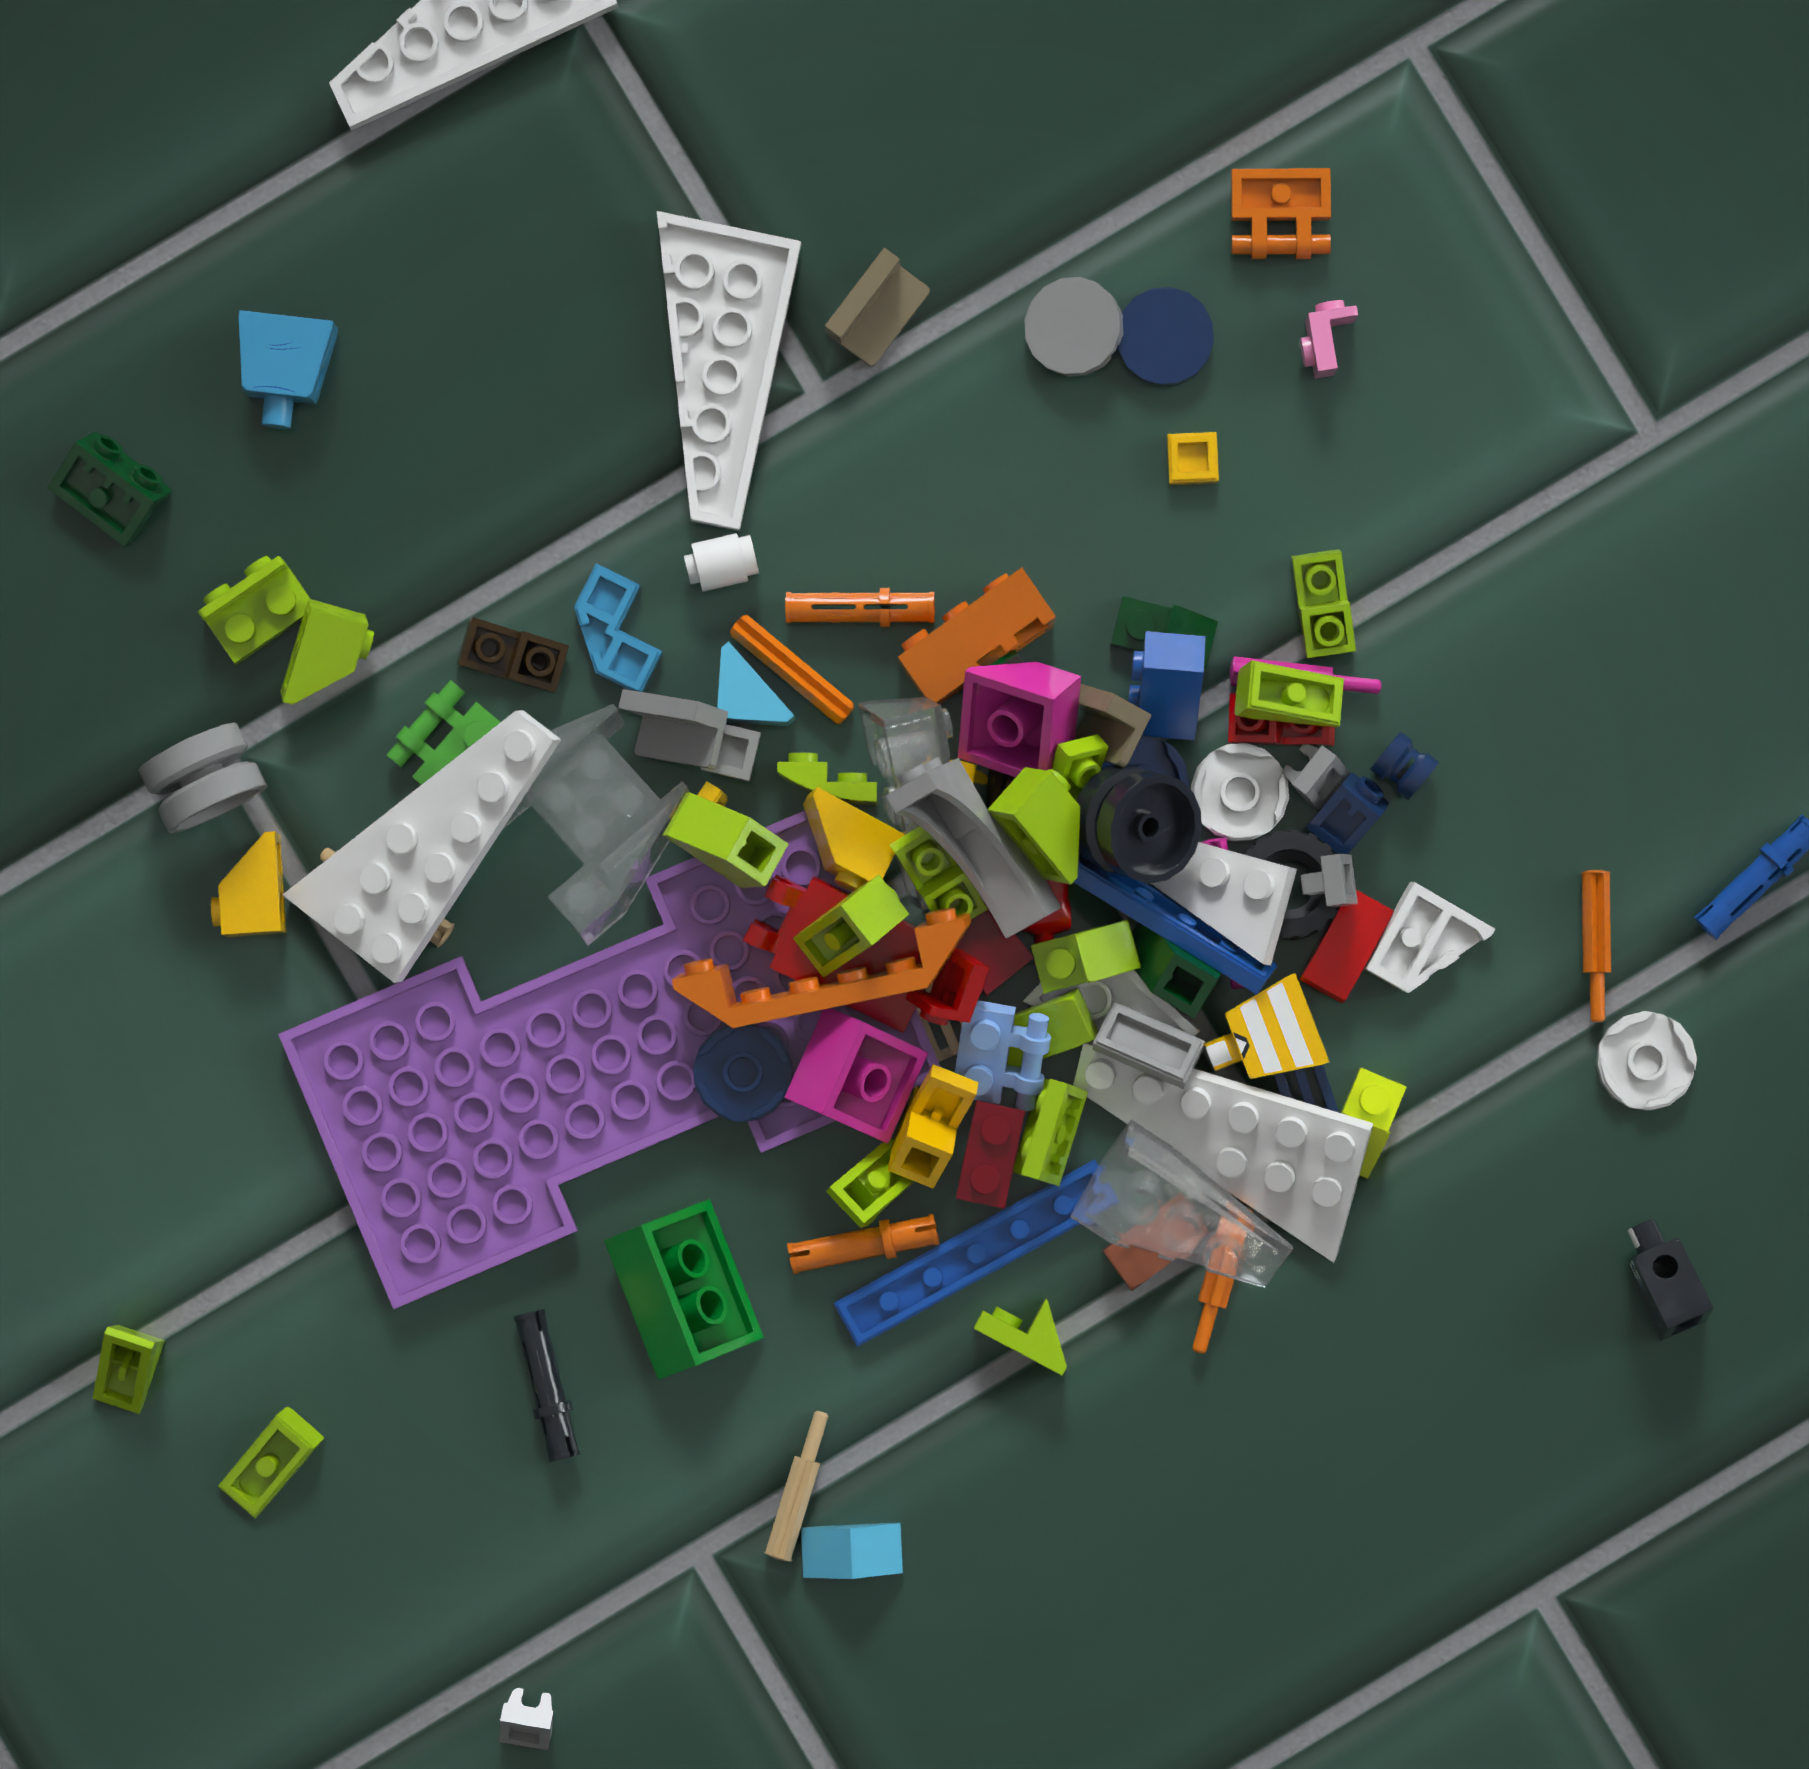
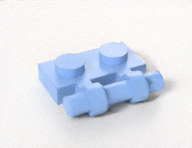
[955,1000,1051,1111]

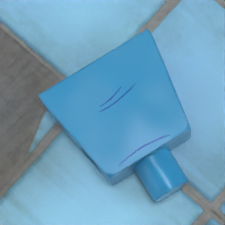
[239,310,338,429]

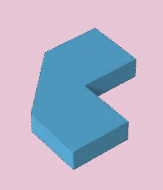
[574,563,663,692]

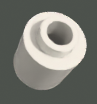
[684,533,759,592]

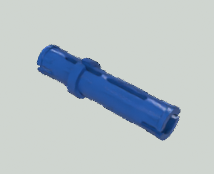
[1694,814,1809,940]

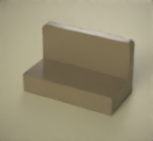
[825,247,930,367]
[1075,684,1151,768]

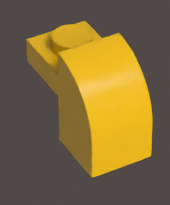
[888,1064,979,1189]

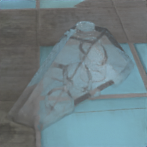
[858,697,953,910]
[1071,1120,1293,1288]

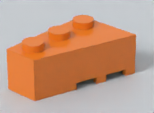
[898,567,1056,710]

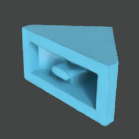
[717,641,795,726]
[801,1522,903,1579]

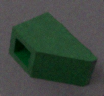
[1132,922,1223,1019]

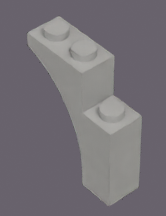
[886,757,1062,939]

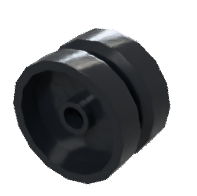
[1076,765,1202,884]

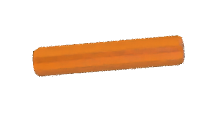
[730,615,854,724]

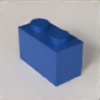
[1128,631,1205,740]

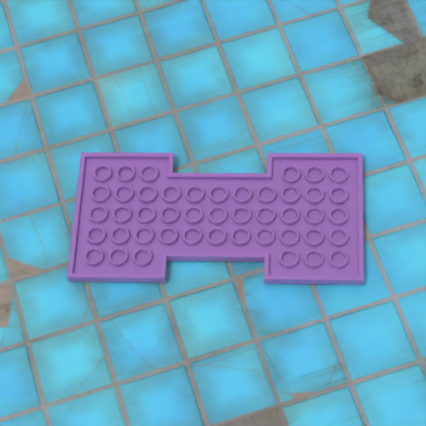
[278,810,941,1309]

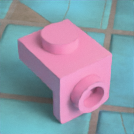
[1300,300,1358,379]

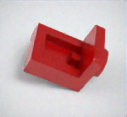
[906,948,989,1026]

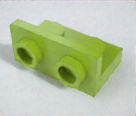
[198,555,311,665]
[1013,1078,1088,1186]

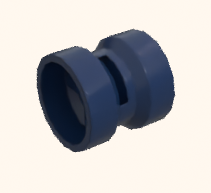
[1369,731,1439,800]

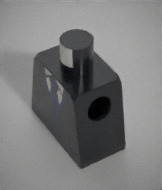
[1627,1219,1714,1341]

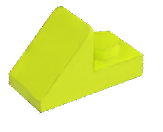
[1341,1068,1407,1179]

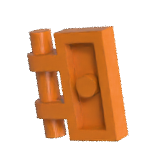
[1231,168,1331,259]

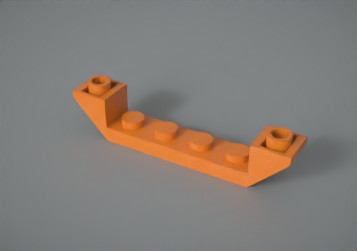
[672,907,971,1028]

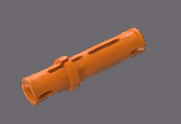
[785,588,935,627]
[787,1214,940,1274]

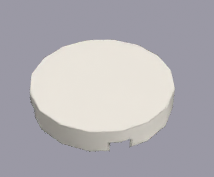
[1190,743,1289,842]
[1596,1011,1697,1111]

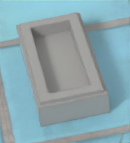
[1092,1002,1205,1089]

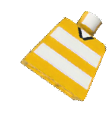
[1205,973,1330,1079]

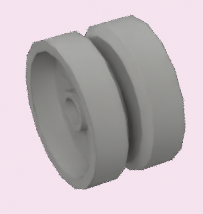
[138,722,268,834]

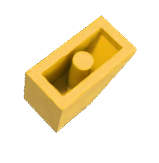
[803,787,905,893]
[211,831,287,937]

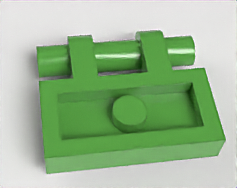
[387,680,501,785]

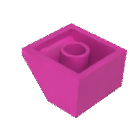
[958,662,1081,777]
[784,1008,928,1144]

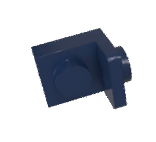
[1306,772,1389,854]

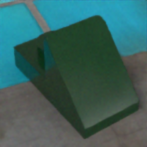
[1110,596,1218,670]

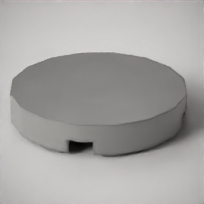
[1025,277,1123,377]

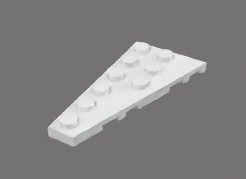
[329,0,618,131]
[657,211,802,531]
[283,710,561,983]
[1073,1040,1374,1263]

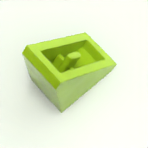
[92,1325,165,1414]

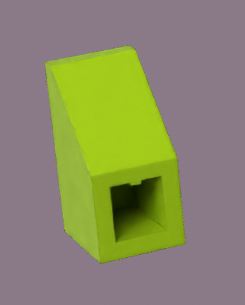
[663,793,789,888]

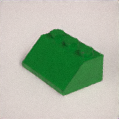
[604,1199,764,1380]

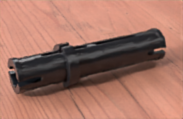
[513,1309,580,1462]

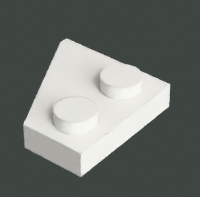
[1364,882,1495,993]

